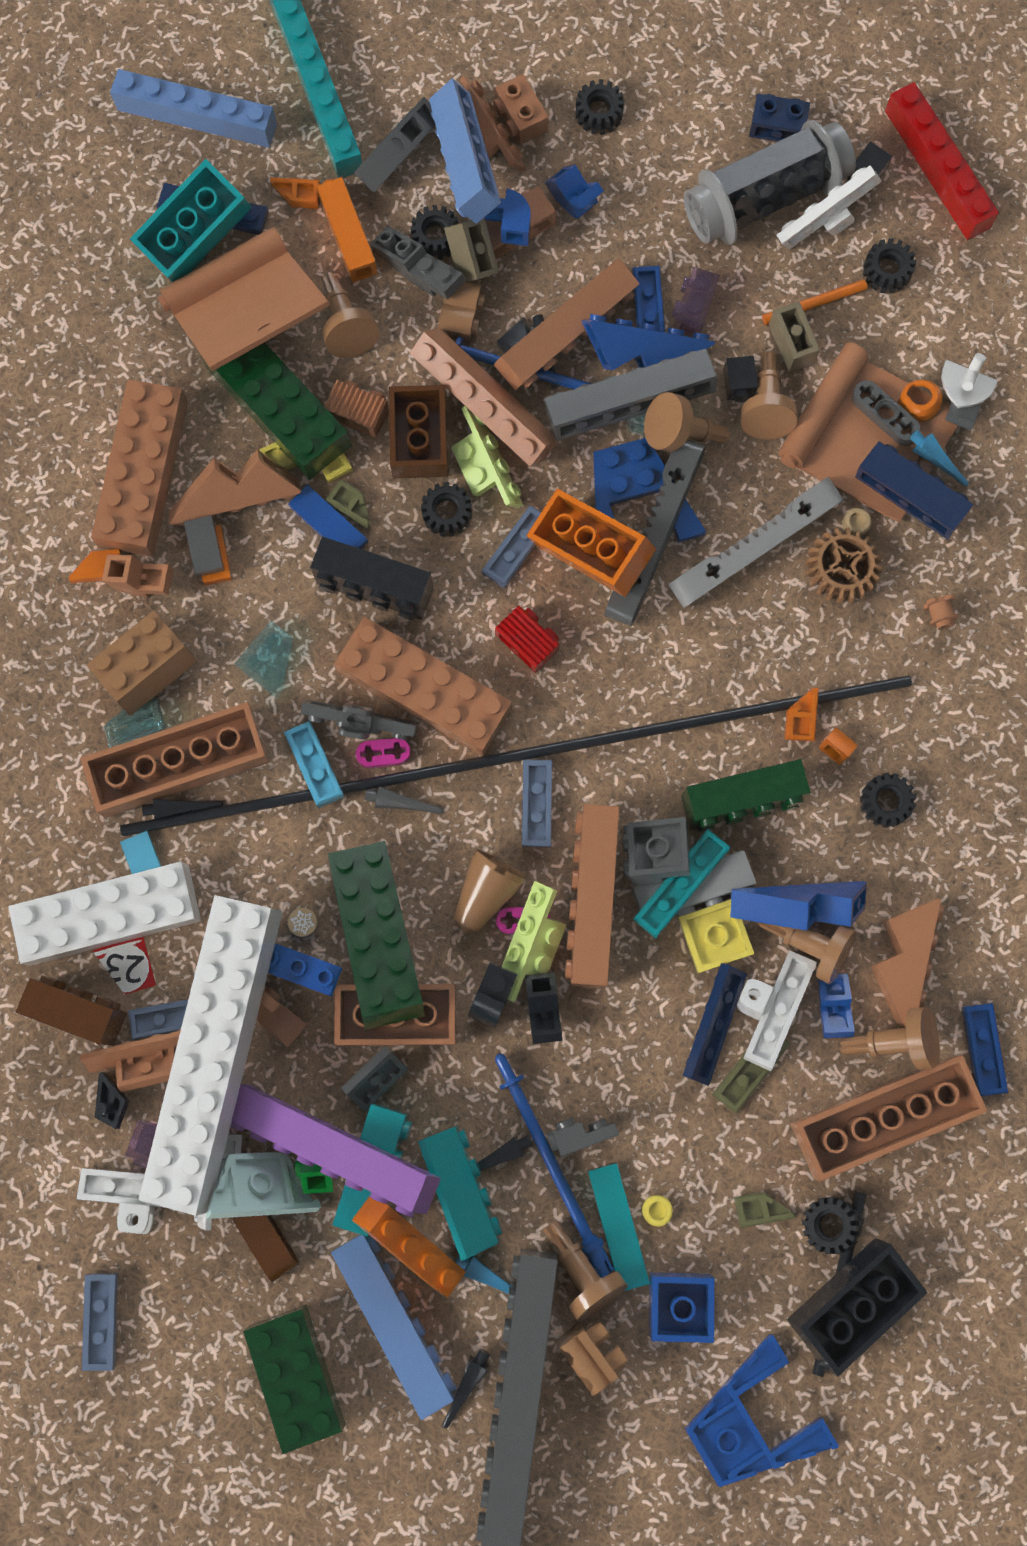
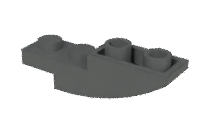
[354,97,436,193]
[370,226,466,300]

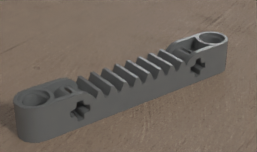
[605,439,706,626]

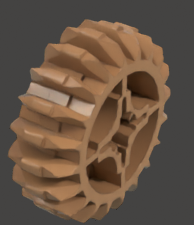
[805,528,883,604]

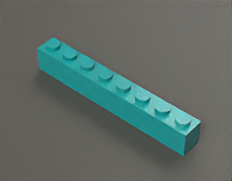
[269,0,362,178]

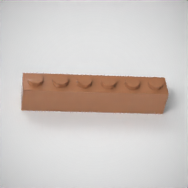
[494,258,640,390]
[409,328,559,467]

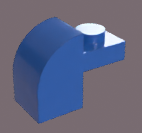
[545,165,604,219]
[484,189,531,246]

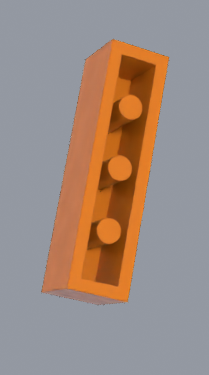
[352,1196,466,1298]

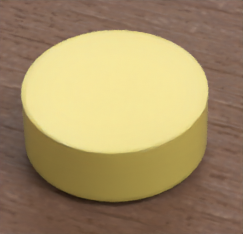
[642,1195,673,1227]

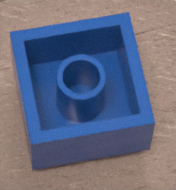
[649,1272,714,1343]

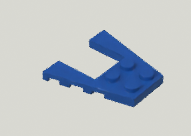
[593,438,706,543]
[684,1334,839,1487]

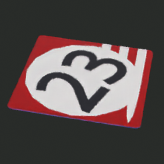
[93,937,156,995]

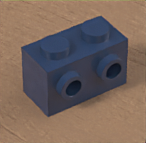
[749,94,811,142]

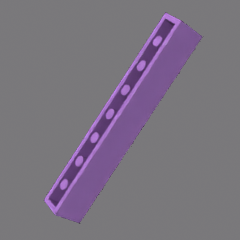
[230,1083,441,1217]

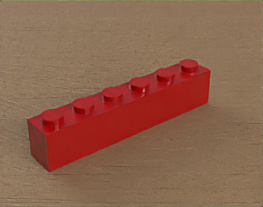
[885,82,999,241]

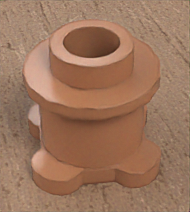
[923,594,959,630]

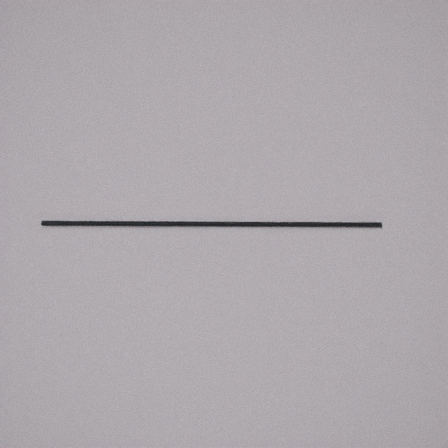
[120,675,912,836]

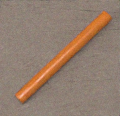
[762,279,867,325]

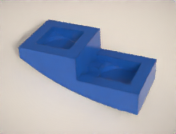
[818,973,855,1038]

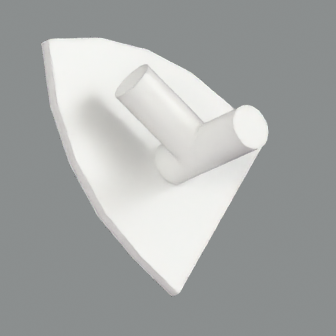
[941,353,997,409]

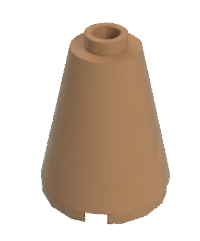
[453,849,526,934]

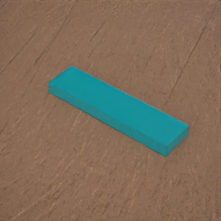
[633,829,731,939]
[588,1163,650,1291]

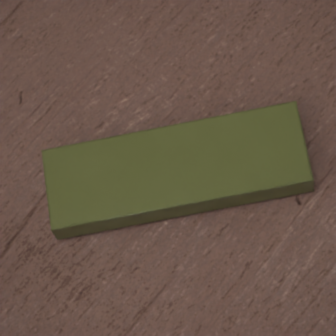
[712,1039,791,1114]

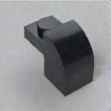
[468,962,518,1028]
[525,972,563,1044]

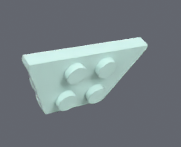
[206,1152,321,1219]

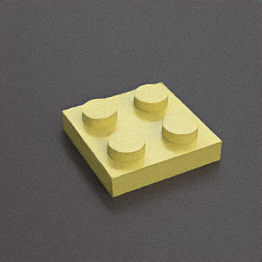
[678,899,754,974]

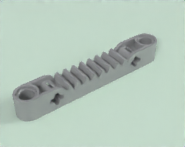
[668,476,844,608]

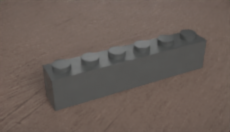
[544,349,717,441]

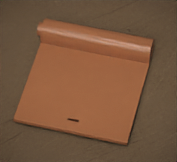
[157,227,330,371]
[778,342,958,523]

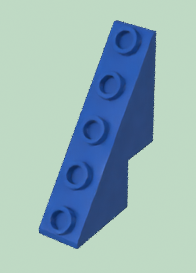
[582,314,715,371]
[730,881,867,931]
[268,943,342,997]

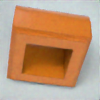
[819,727,858,765]

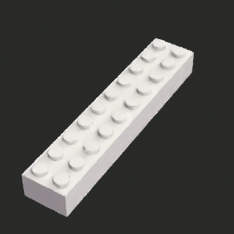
[138,895,283,1216]

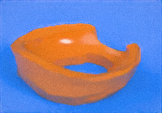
[898,379,942,422]

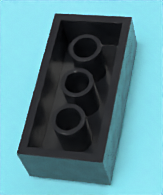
[310,536,434,620]
[786,1238,928,1377]

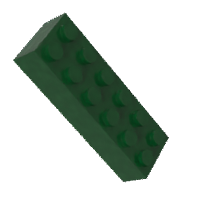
[201,342,352,480]
[328,841,425,1030]

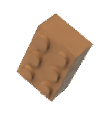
[86,610,197,716]

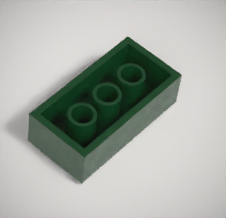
[681,759,811,832]
[243,1305,346,1454]

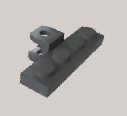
[301,700,419,740]

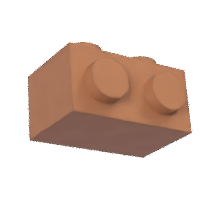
[493,74,549,145]

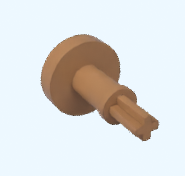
[322,272,379,358]
[741,351,797,440]
[644,392,730,452]
[759,923,856,984]
[840,1007,940,1070]
[543,1221,628,1322]

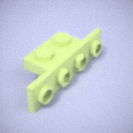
[451,406,524,508]
[502,881,566,1002]

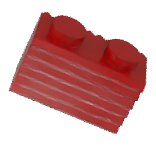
[495,605,560,673]

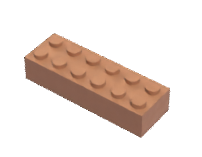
[91,379,188,557]
[334,617,512,756]
[80,702,270,818]
[564,804,619,989]
[790,1054,988,1182]

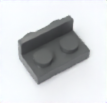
[341,1046,409,1111]

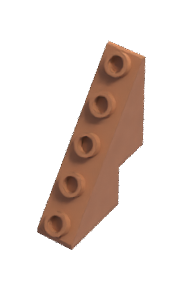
[169,449,301,526]
[871,898,944,1028]

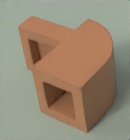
[102,554,174,597]

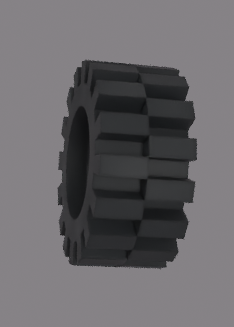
[575,79,624,135]
[411,205,459,260]
[863,238,916,294]
[421,482,472,537]
[860,773,917,828]
[802,1197,862,1254]

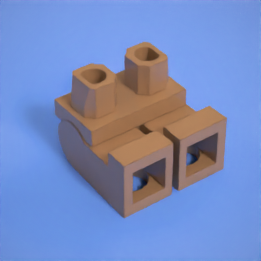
[556,1321,628,1396]

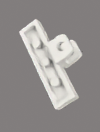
[777,165,882,250]
[737,950,817,1071]
[77,1168,165,1235]

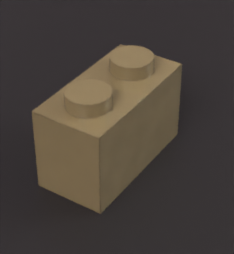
[444,218,499,282]
[769,301,820,373]

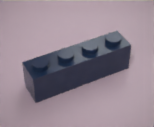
[855,441,973,540]

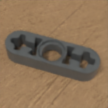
[852,380,920,446]

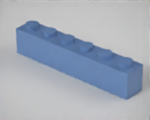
[110,69,277,148]
[429,78,501,224]
[331,1234,457,1420]

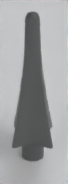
[364,786,444,814]

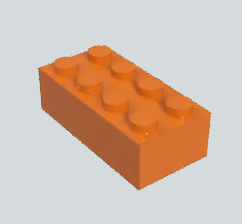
[526,488,656,597]

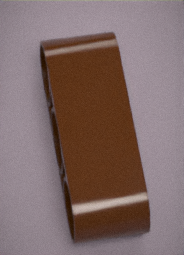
[231,1215,299,1282]

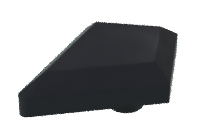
[497,317,530,353]
[94,1072,130,1129]

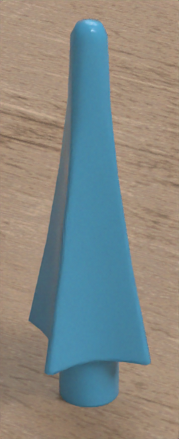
[910,430,969,487]
[455,1254,513,1294]

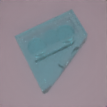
[234,621,293,700]
[104,695,166,748]

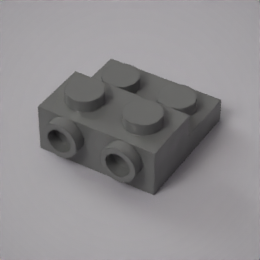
[623,817,690,886]
[546,1117,619,1156]

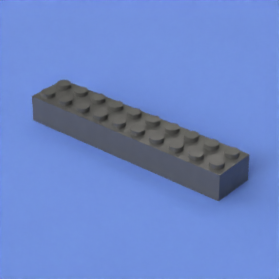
[475,1249,558,1546]

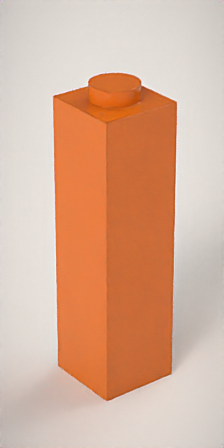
[317,177,377,283]

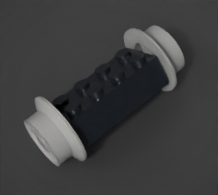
[684,120,856,245]

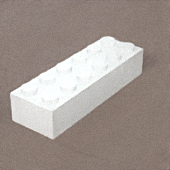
[8,861,201,966]

